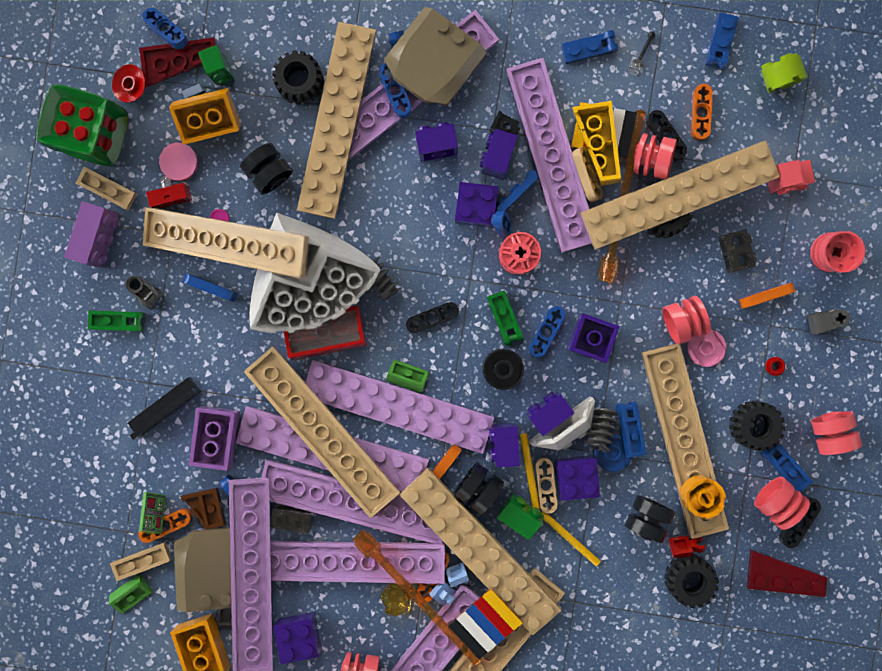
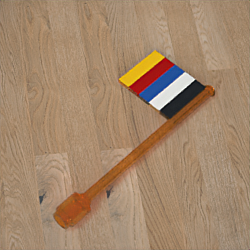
[571,102,646,283]
[352,529,523,667]

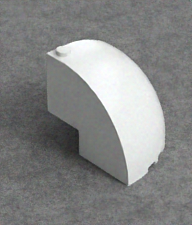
[250,213,380,333]

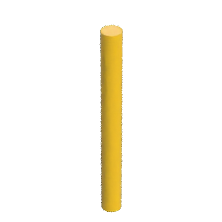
[520,433,540,509]
[541,511,601,566]

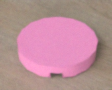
[159,142,199,181]
[687,330,726,367]

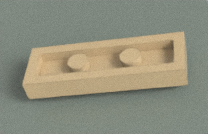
[76,167,137,211]
[110,542,172,581]

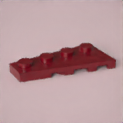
[139,37,217,88]
[746,549,828,597]

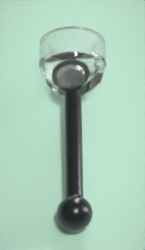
[627,31,655,76]

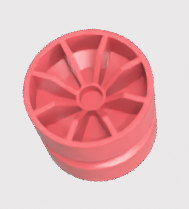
[810,411,863,455]

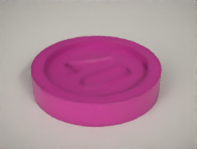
[210,209,230,222]

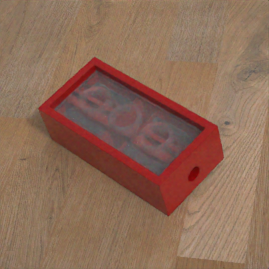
[283,305,367,361]

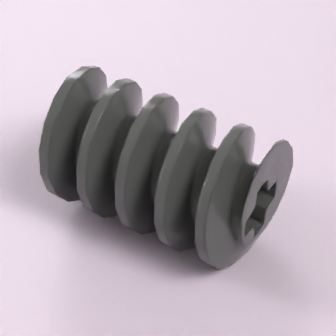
[371,257,402,300]
[587,408,619,452]

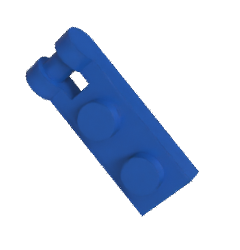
[705,12,739,69]
[561,30,618,64]
[495,170,538,212]
[616,401,647,458]
[761,443,813,492]

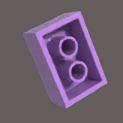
[64,201,119,268]
[189,406,240,471]

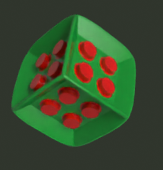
[36,84,128,167]

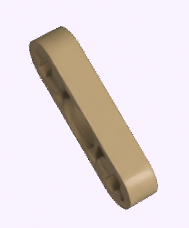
[572,146,603,202]
[535,457,557,514]

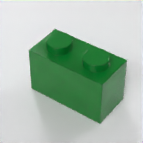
[198,45,234,86]
[497,493,544,540]

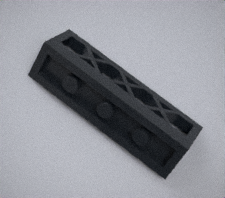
[127,377,201,440]

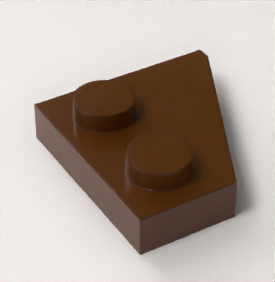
[180,487,226,529]

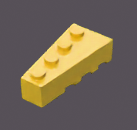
[572,101,621,186]

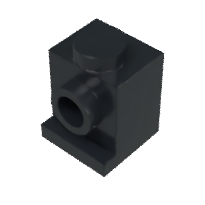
[490,111,521,136]

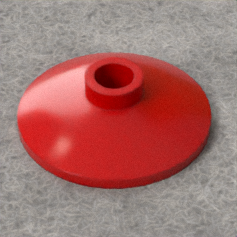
[112,64,146,103]

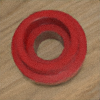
[765,357,785,376]

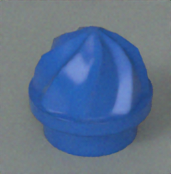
[388,30,404,48]

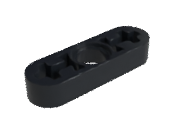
[646,110,687,161]
[406,302,459,333]
[779,497,821,548]

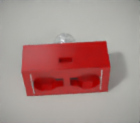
[146,176,193,209]

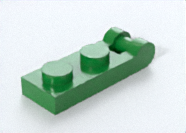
[486,290,524,347]
[88,310,144,331]

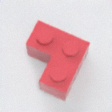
[768,160,815,195]

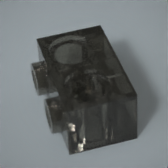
[718,229,757,274]
[270,504,314,534]

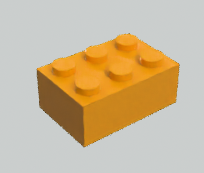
[169,88,241,145]
[170,613,231,671]

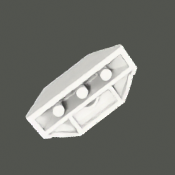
[528,396,595,450]

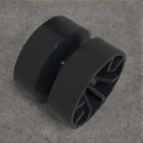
[240,143,293,195]
[482,348,524,390]
[454,462,504,515]
[624,495,676,543]

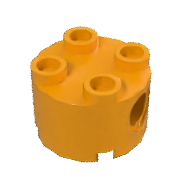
[679,475,726,518]

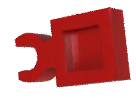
[668,535,706,559]

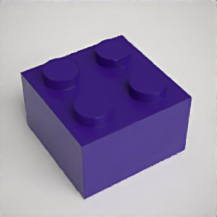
[415,122,458,162]
[480,129,517,180]
[455,182,498,228]
[567,313,620,363]
[526,391,575,436]
[489,423,520,468]
[555,455,600,501]
[273,612,322,664]

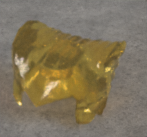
[380,583,413,616]

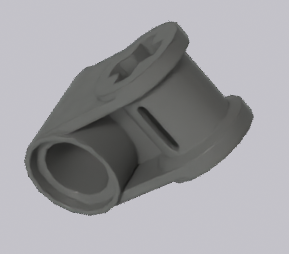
[125,276,165,310]
[807,309,850,334]

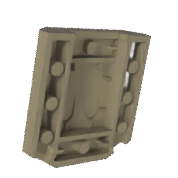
[384,7,487,107]
[174,527,231,612]

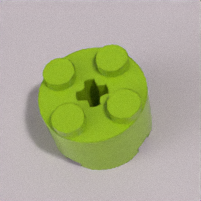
[761,53,808,94]

